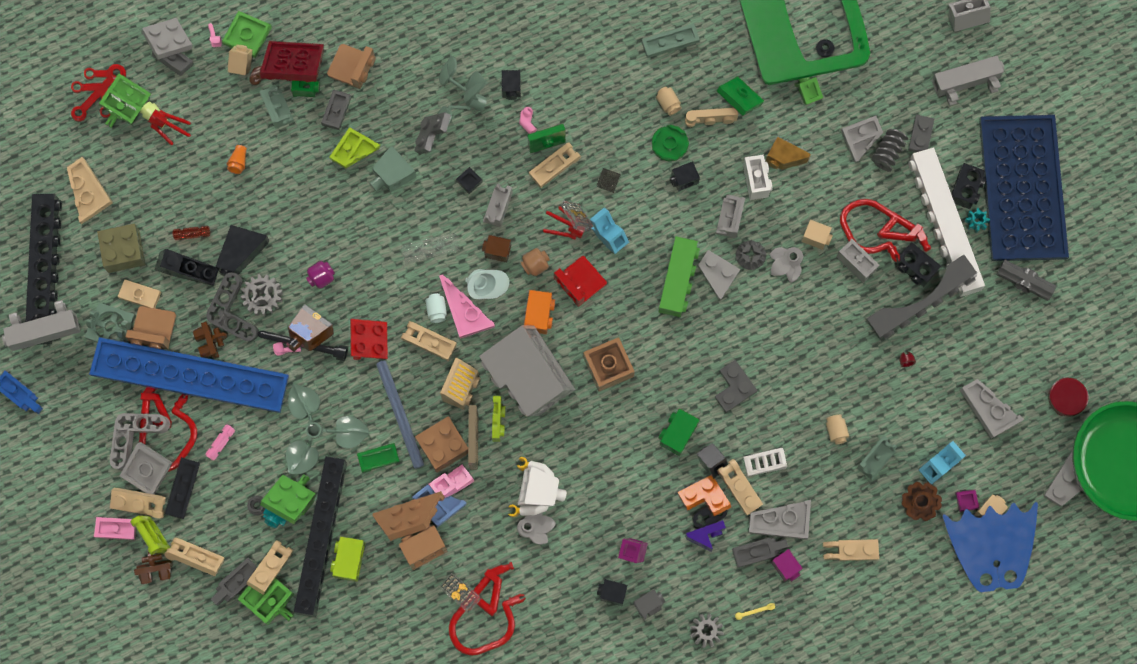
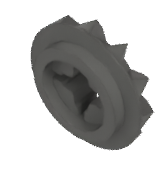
[736,240,766,270]

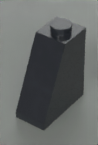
[216,225,269,276]

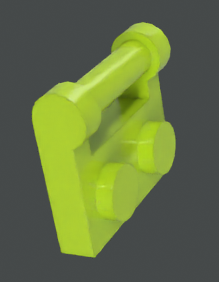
[130,515,171,555]

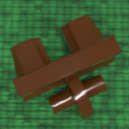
[193,322,227,359]
[134,552,173,584]

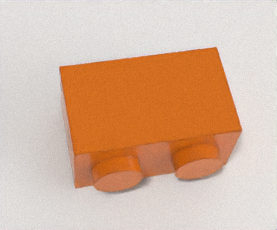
[524,290,556,334]

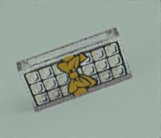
[561,201,593,231]
[439,573,481,613]

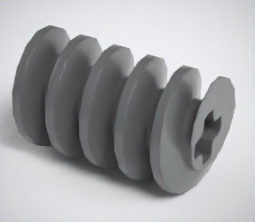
[872,129,909,172]

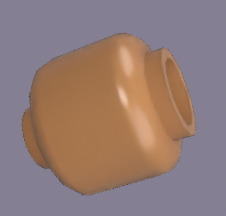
[521,248,550,276]

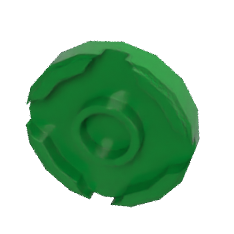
[652,125,689,162]

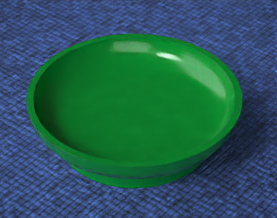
[1072,401,1137,521]

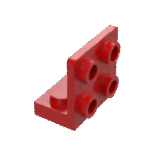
[554,256,607,307]

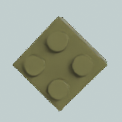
[97,223,146,273]

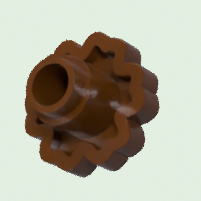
[902,482,942,521]

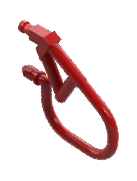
[840,199,931,262]
[139,387,197,472]
[449,562,526,656]

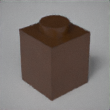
[482,235,512,263]

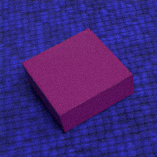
[955,489,980,512]

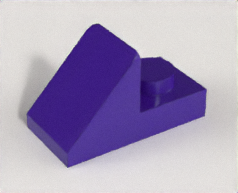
[685,520,726,552]

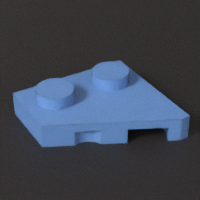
[412,485,467,528]

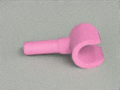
[208,23,222,47]
[273,342,301,356]

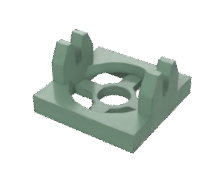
[85,302,136,343]

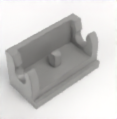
[483,183,513,227]
[716,195,745,238]
[837,239,880,283]

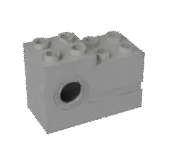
[479,325,576,417]

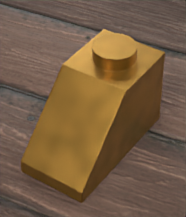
[766,137,811,170]

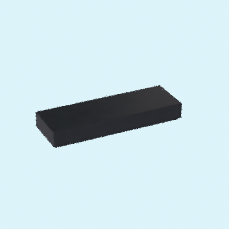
[164,457,200,520]

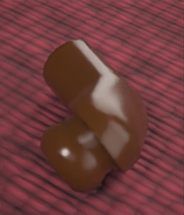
[249,65,262,85]

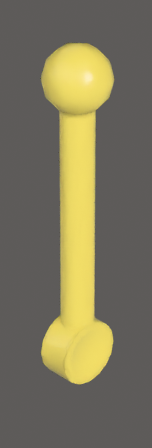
[735,603,775,620]

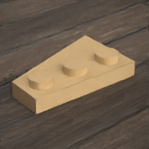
[67,157,113,224]

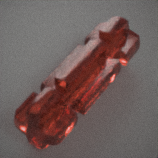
[173,226,211,240]

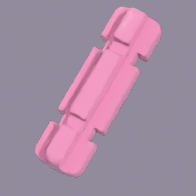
[206,425,235,460]

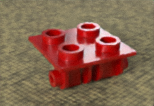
[350,319,388,360]

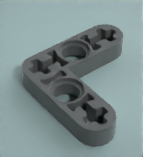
[206,272,259,341]

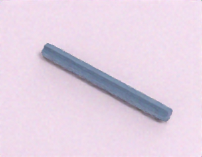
[376,361,424,469]

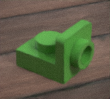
[794,77,823,105]

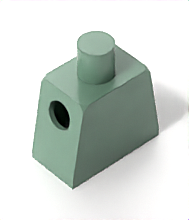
[369,146,416,192]

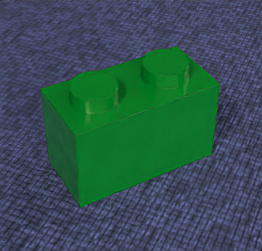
[658,408,699,456]

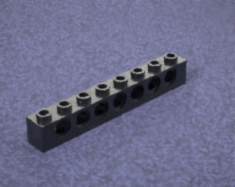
[25,194,62,345]
[294,456,347,618]

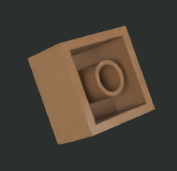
[583,337,635,392]
[415,416,468,473]
[399,525,448,570]

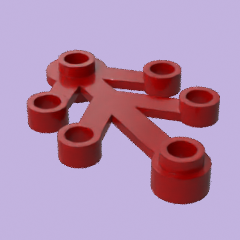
[71,64,126,122]

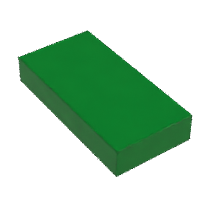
[357,443,400,473]

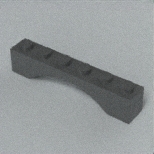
[867,255,977,340]

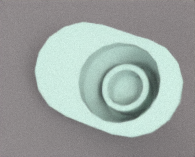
[465,269,509,299]

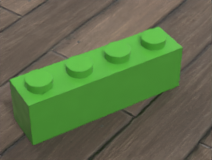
[659,236,700,317]

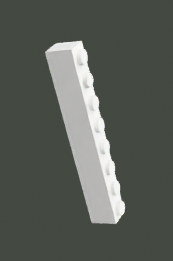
[908,148,985,297]

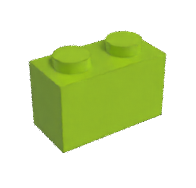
[330,536,365,582]

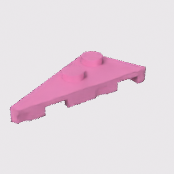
[439,275,495,339]

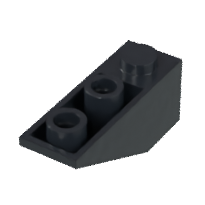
[154,249,218,286]

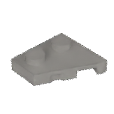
[841,116,883,163]
[698,250,740,301]

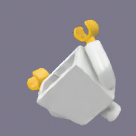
[508,457,567,517]

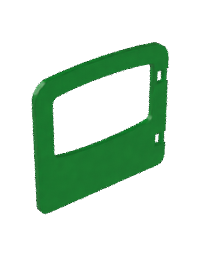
[739,0,870,85]

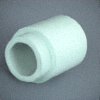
[425,293,447,323]

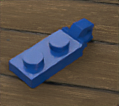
[0,370,43,414]

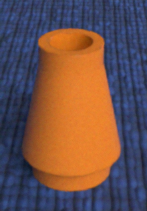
[227,145,247,174]

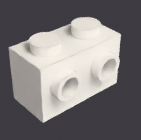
[743,155,772,200]

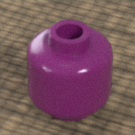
[306,261,335,289]

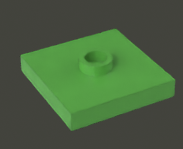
[222,11,272,58]

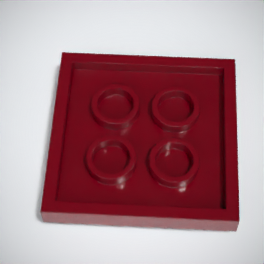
[260,41,324,82]

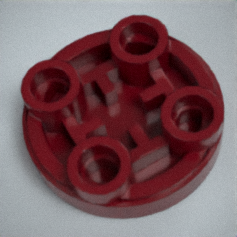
[1048,378,1089,417]

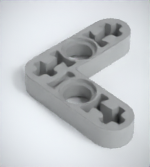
[110,413,170,470]

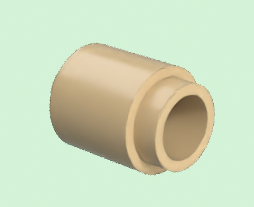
[656,87,681,116]
[826,414,849,445]

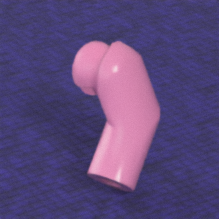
[519,107,537,134]

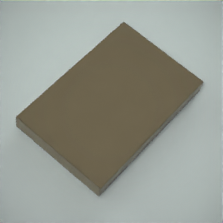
[468,405,479,470]

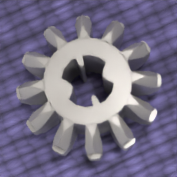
[690,614,724,648]

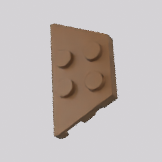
[372,491,445,541]

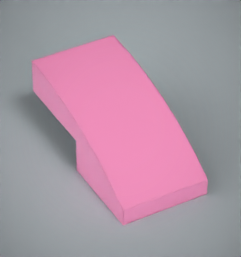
[429,464,474,498]

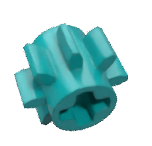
[965,208,990,233]
[263,508,287,528]

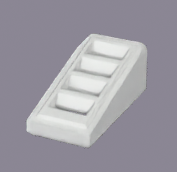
[743,448,787,476]

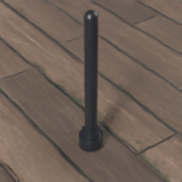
[258,331,348,361]

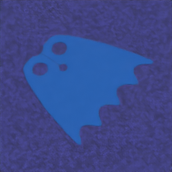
[943,502,1038,592]

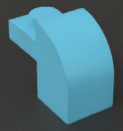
[590,208,629,254]
[919,441,966,484]

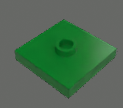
[717,76,764,116]
[527,124,566,154]

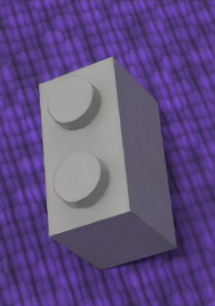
[949,0,991,32]

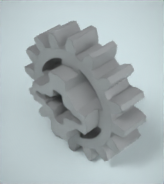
[241,274,283,316]

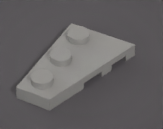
[960,379,1025,439]
[1044,449,1082,507]
[748,500,811,540]

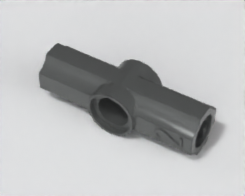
[997,260,1056,301]

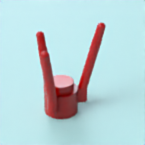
[148,109,191,145]
[543,206,587,240]

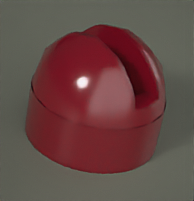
[899,352,916,367]

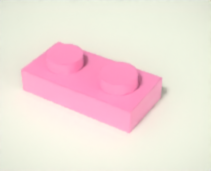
[94,517,136,540]

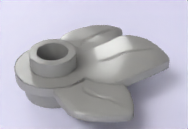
[769,247,803,283]
[517,513,556,545]

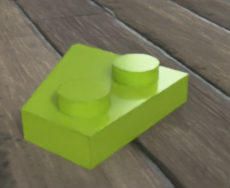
[329,127,380,169]
[492,396,506,442]

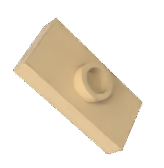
[118,280,161,308]

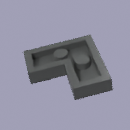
[414,112,451,154]
[715,360,758,413]

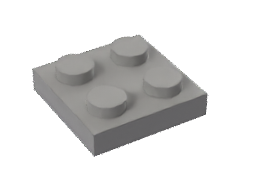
[142,18,192,59]
[120,442,173,495]

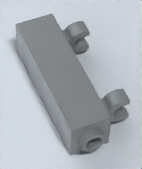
[931,56,1004,106]
[2,300,81,351]

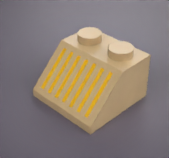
[440,358,481,410]

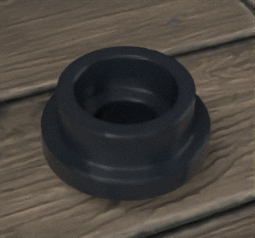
[816,39,835,57]

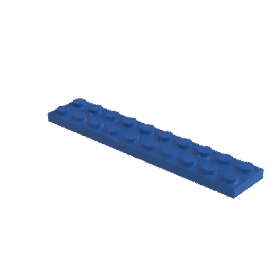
[89,337,289,413]

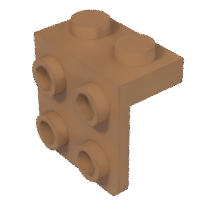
[327,44,376,89]
[126,306,176,349]

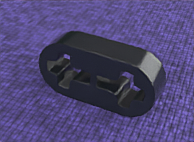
[692,507,728,529]

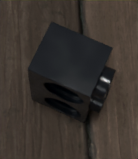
[951,163,986,209]
[894,242,941,287]

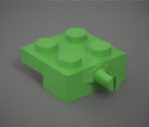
[99,74,151,128]
[260,474,316,524]
[238,578,295,625]

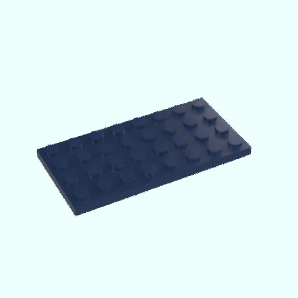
[979,115,1069,261]

